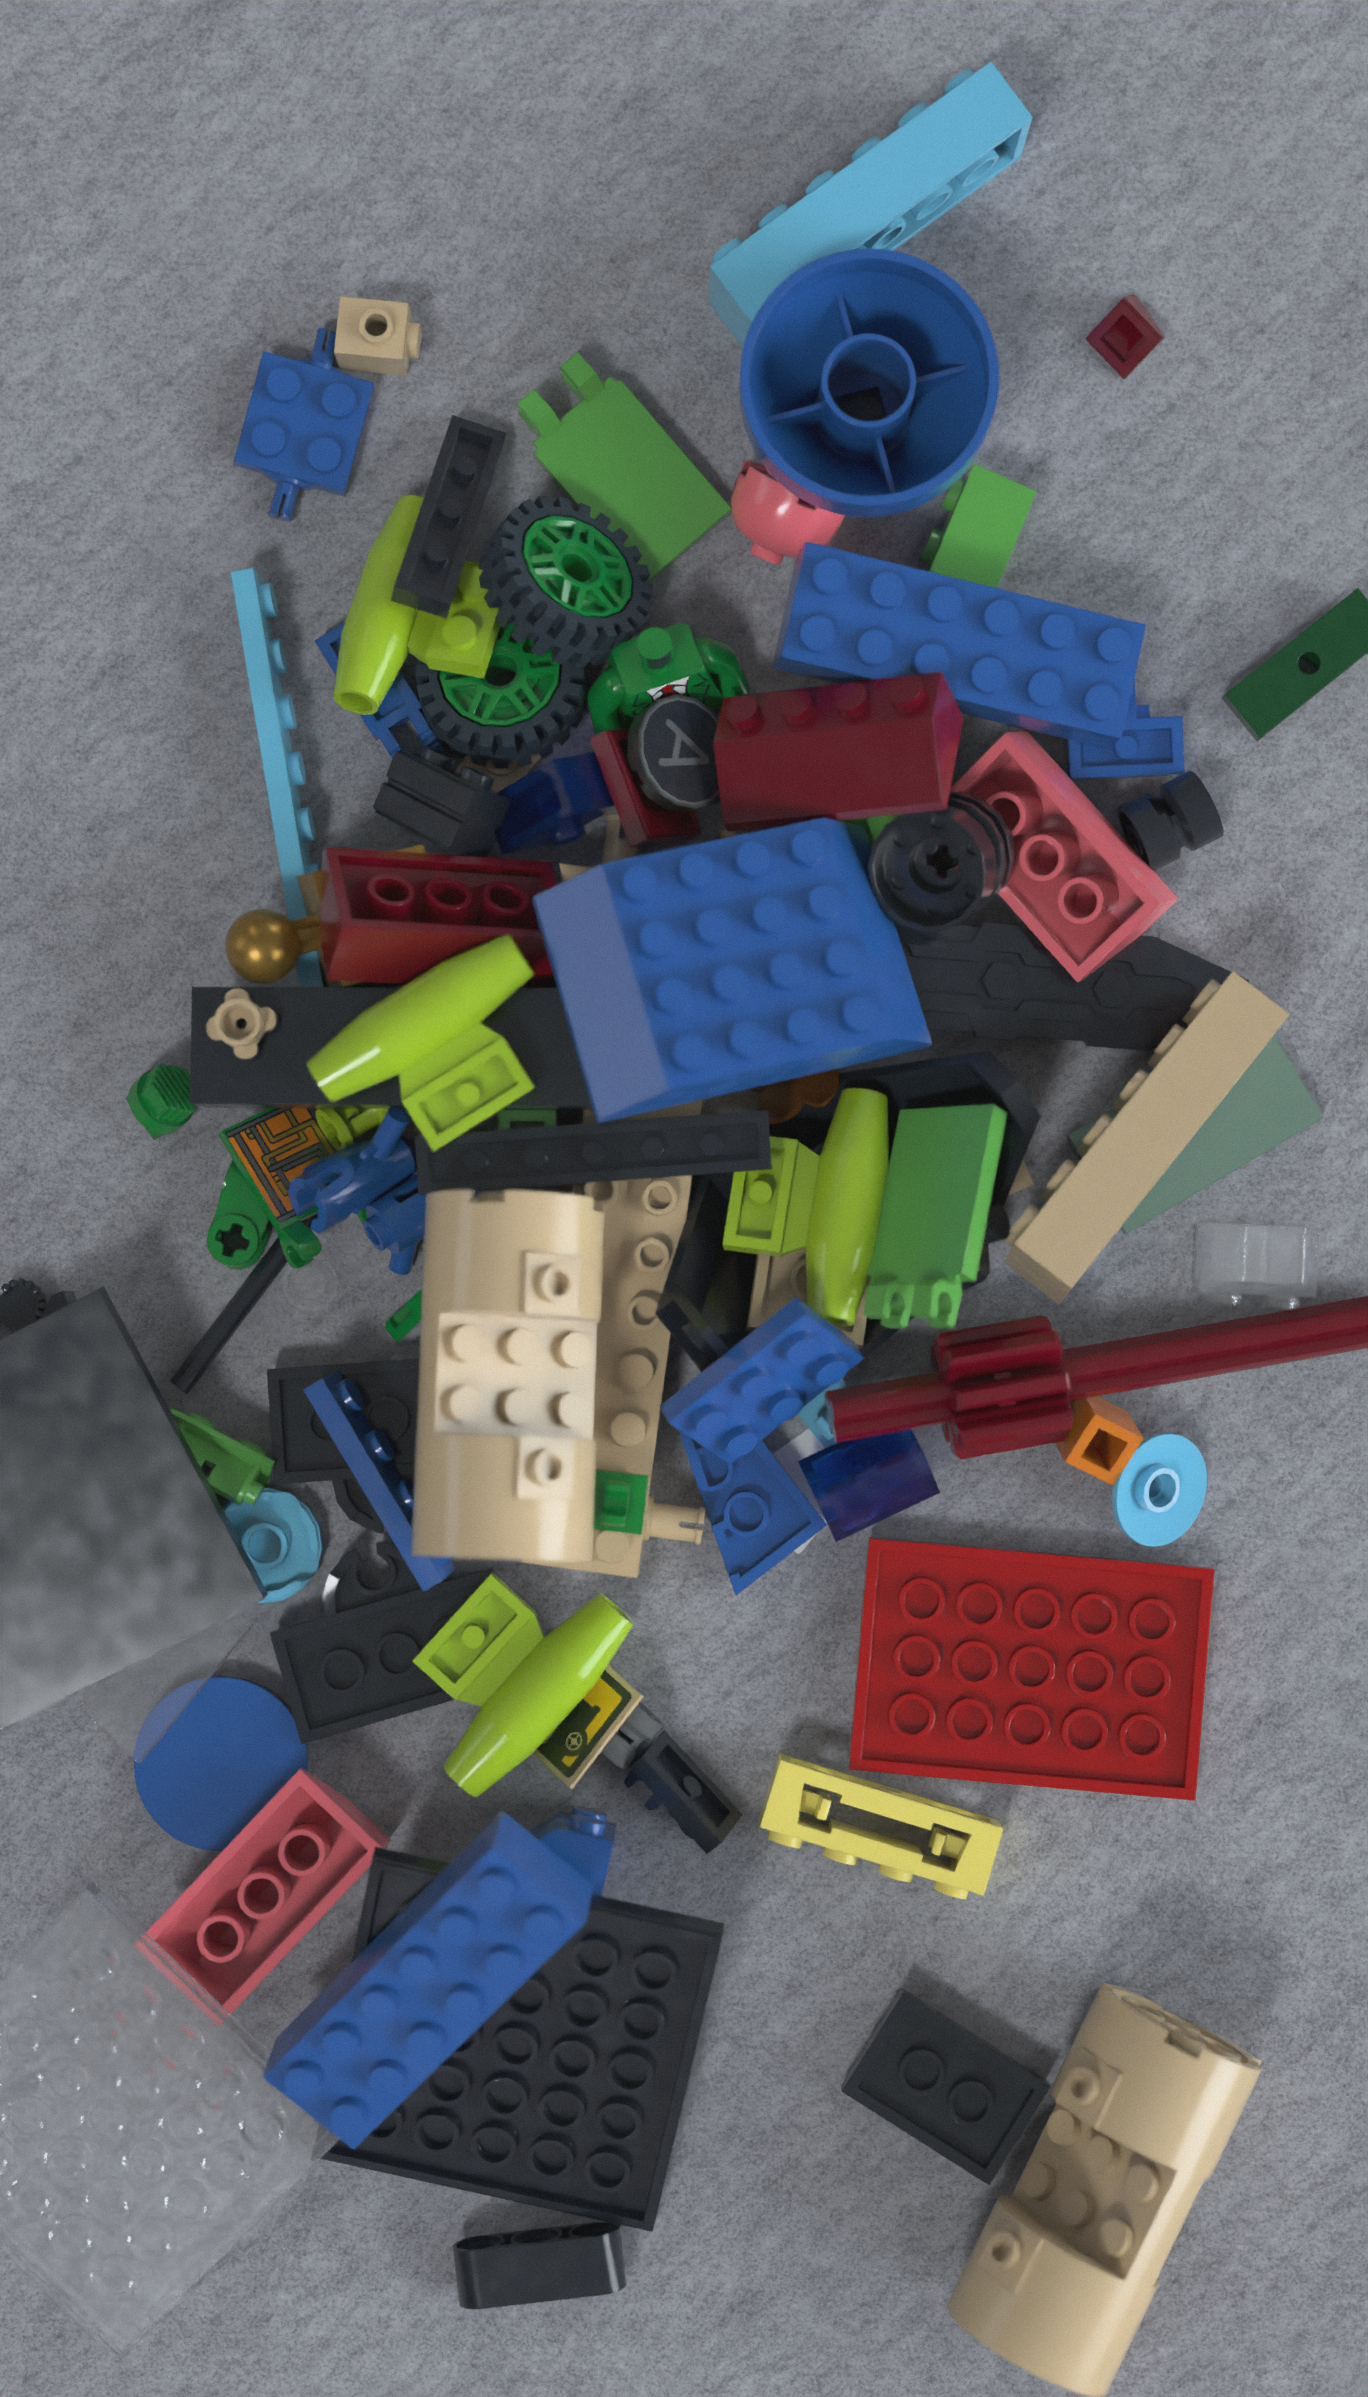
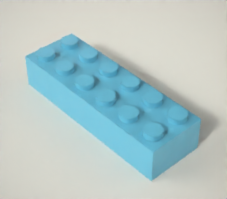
[708,62,1033,348]

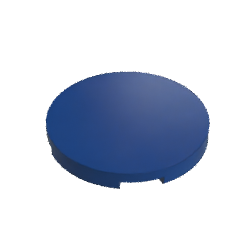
[134,1675,309,1851]

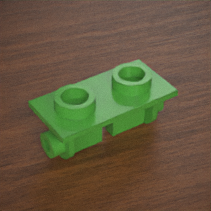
[171,1408,275,1506]

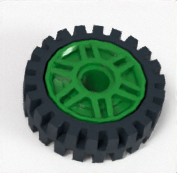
[478,496,653,667]
[415,623,588,768]

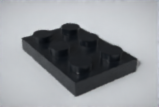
[840,1988,1051,2185]

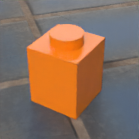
[1055,1396,1144,1486]

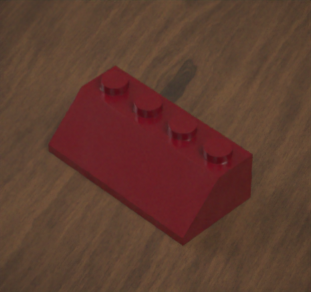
[713,671,964,832]
[320,847,558,988]

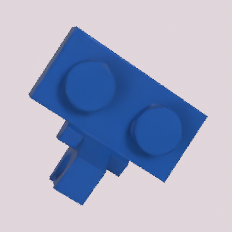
[1066,678,1185,781]

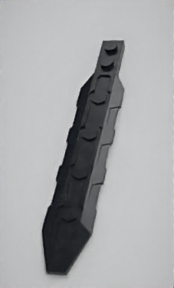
[893,918,1249,1051]

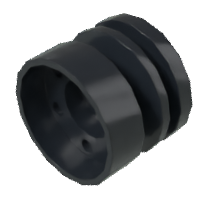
[868,792,1015,932]

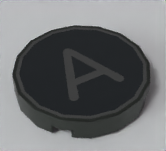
[627,694,720,813]

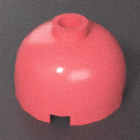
[731,460,845,565]

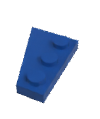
[678,1430,827,1595]

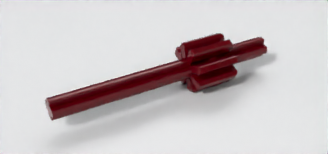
[825,1296,1368,1459]

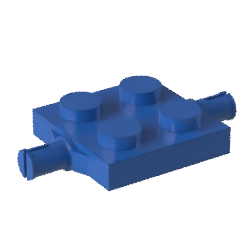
[234,328,374,522]

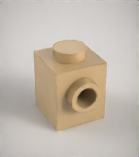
[334,296,421,376]

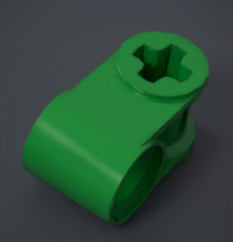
[206,1160,273,1270]

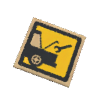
[533,1665,644,1789]

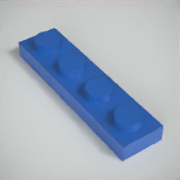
[303,1370,456,1592]

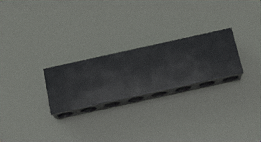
[190,987,661,1110]

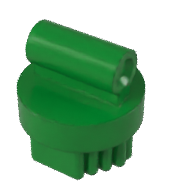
[125,1063,196,1140]

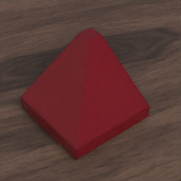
[1085,294,1165,379]

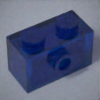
[494,752,615,855]
[798,1430,940,1542]

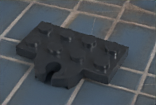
[267,1358,420,1534]
[270,1541,496,1744]

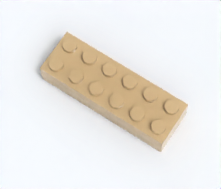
[1004,971,1290,1305]

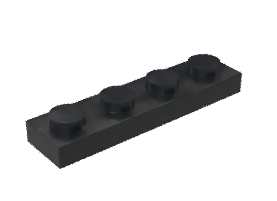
[391,415,507,619]

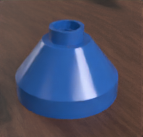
[739,249,999,517]

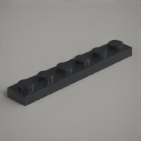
[415,1110,772,1195]

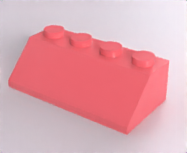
[950,730,1178,983]
[137,1768,391,2023]

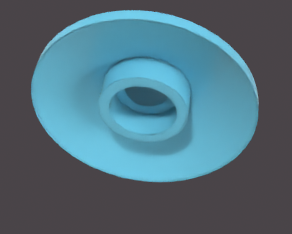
[1112,1432,1207,1547]

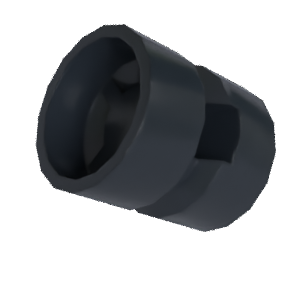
[1117,770,1224,871]

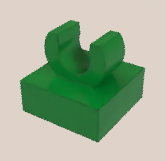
[593,1469,649,1535]

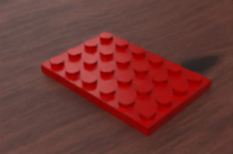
[848,1537,1215,1801]

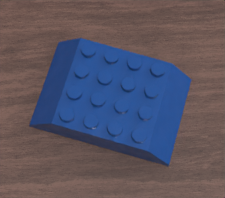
[532,818,932,1123]

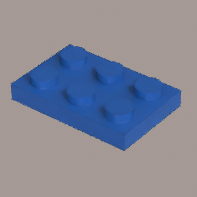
[660,1297,864,1464]

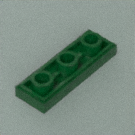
[1222,588,1368,742]

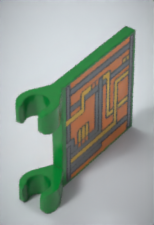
[218,1108,368,1269]

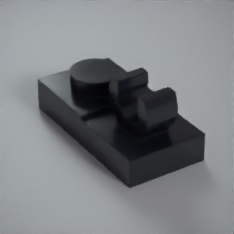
[624,1730,743,1854]

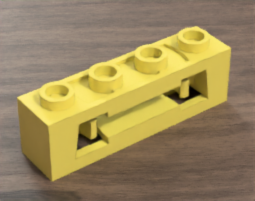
[759,1753,1004,1899]

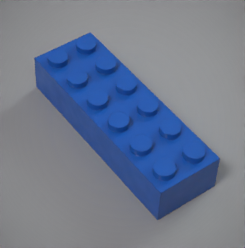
[772,542,1146,748]
[262,1811,594,2150]

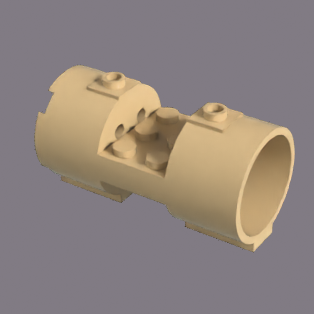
[411,1190,605,1561]
[946,1983,1262,2397]

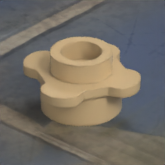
[206,989,277,1059]

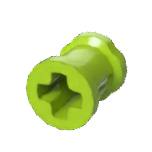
[315,1108,389,1151]

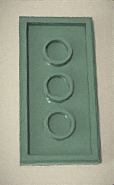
[1066,1035,1324,1235]

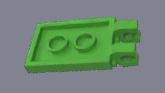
[517,352,731,583]
[863,1104,1007,1328]

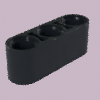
[453,2222,627,2309]

